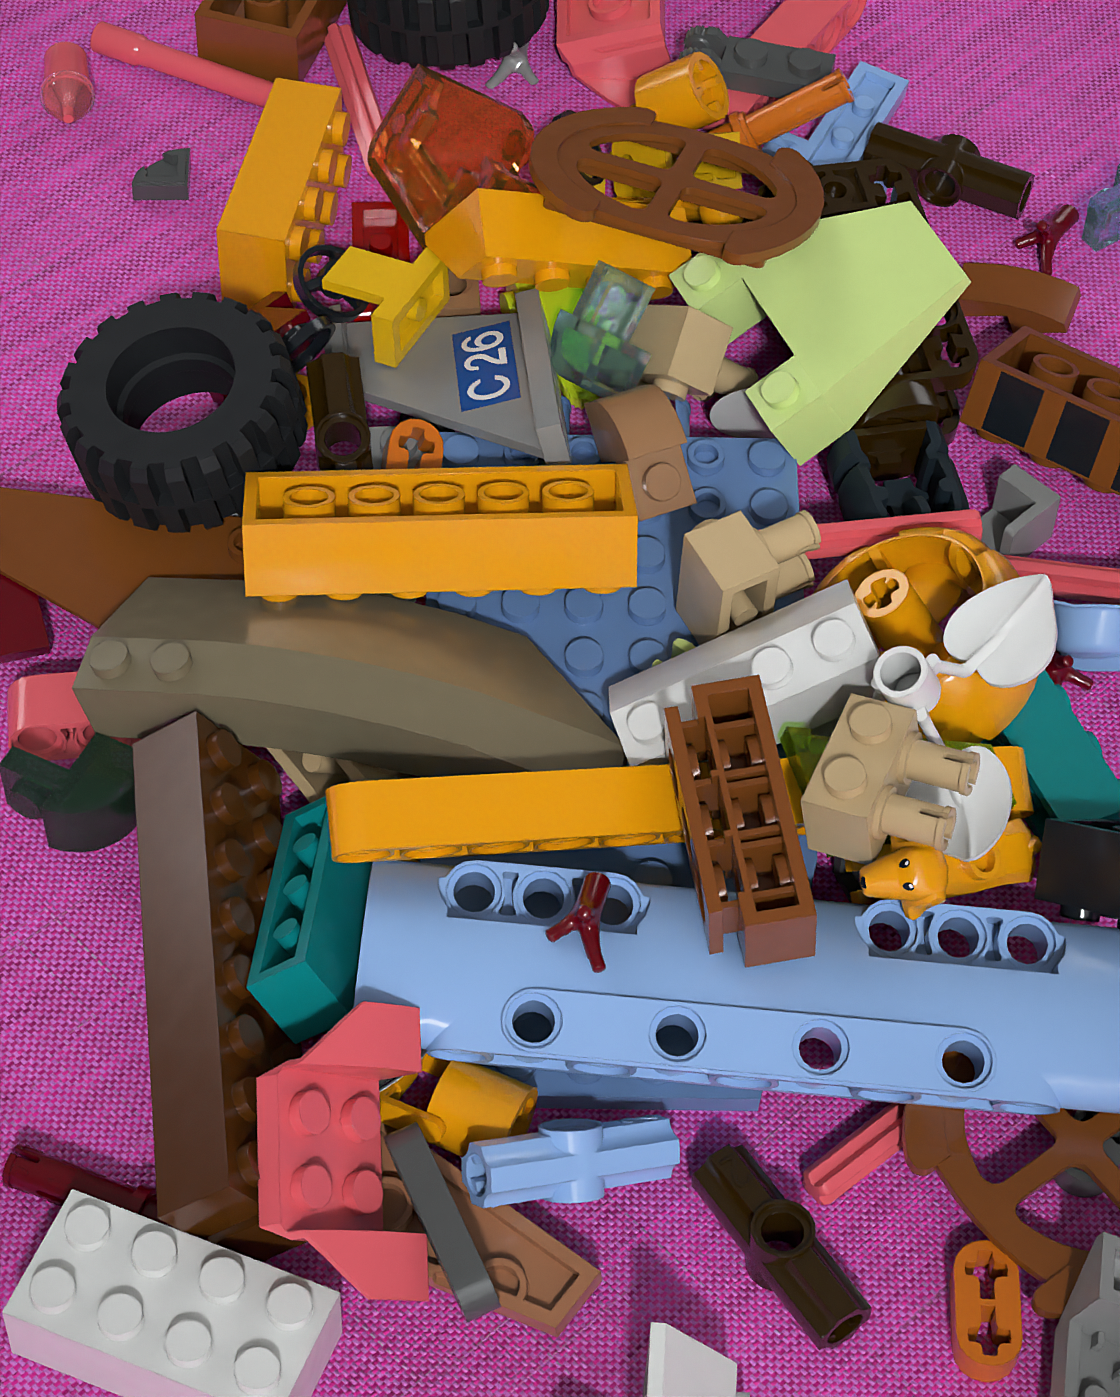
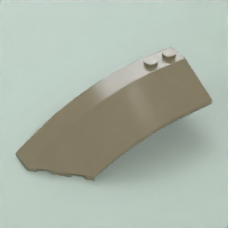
[72,577,628,777]

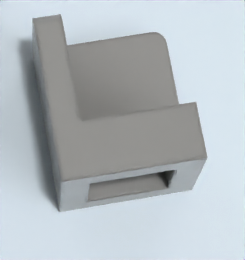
[981,464,1061,557]

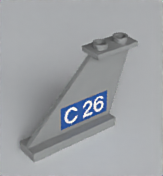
[324,288,573,466]

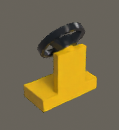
[293,245,450,368]

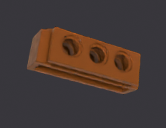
[664,675,817,968]

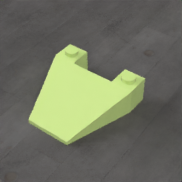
[668,201,971,466]

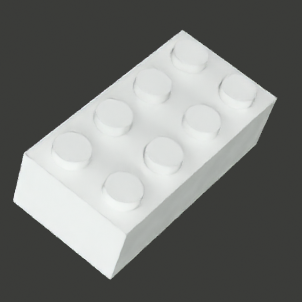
[2,1189,342,1397]

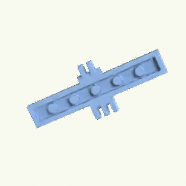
[754,61,909,193]

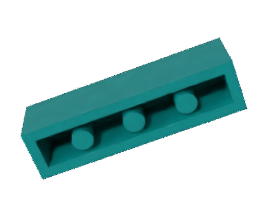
[980,670,1120,842]
[246,796,373,1044]

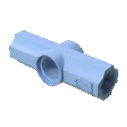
[461,1114,680,1208]

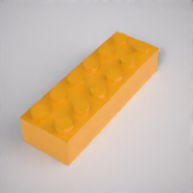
[242,464,638,602]

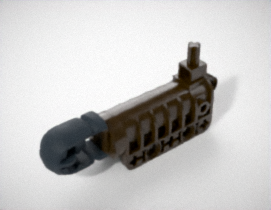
[690,159,979,521]

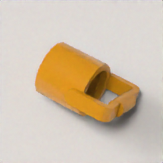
[611,52,729,143]
[379,1053,538,1157]

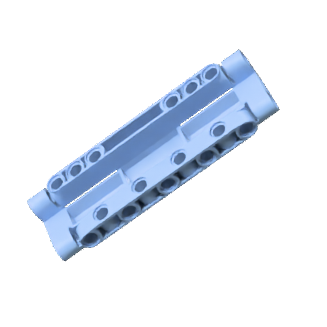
[354,860,1120,1115]

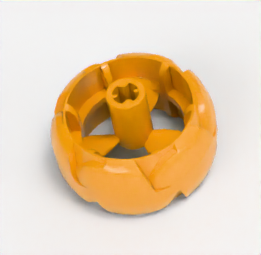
[813,527,1038,749]

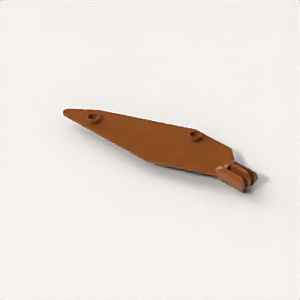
[0,487,245,629]

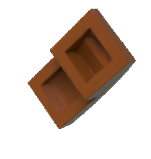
[958,263,1081,333]

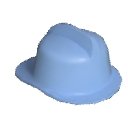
[1054,600,1120,672]

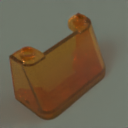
[367,63,541,250]

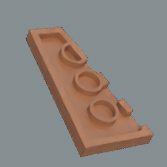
[380,1123,602,1338]

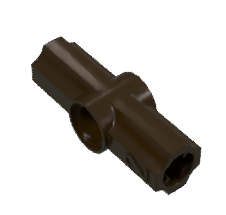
[863,122,1035,220]
[306,352,374,471]
[691,1144,872,1350]

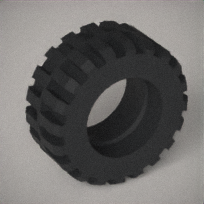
[347,0,549,70]
[57,292,308,533]

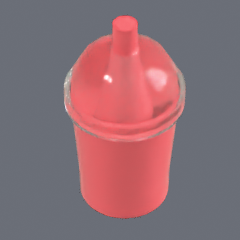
[40,41,95,123]

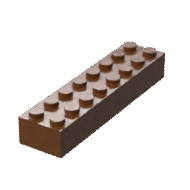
[132,711,308,1262]

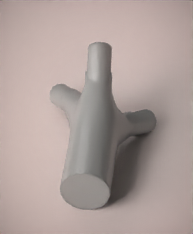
[485,41,539,89]

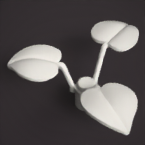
[784,574,1058,862]

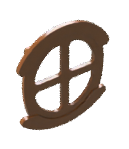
[529,107,824,268]
[902,1051,1120,1319]

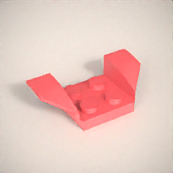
[556,0,672,107]
[256,1001,429,1302]

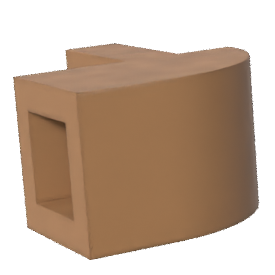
[584,384,697,522]

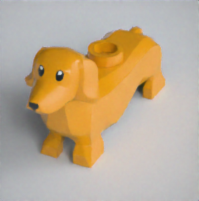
[844,818,1042,920]

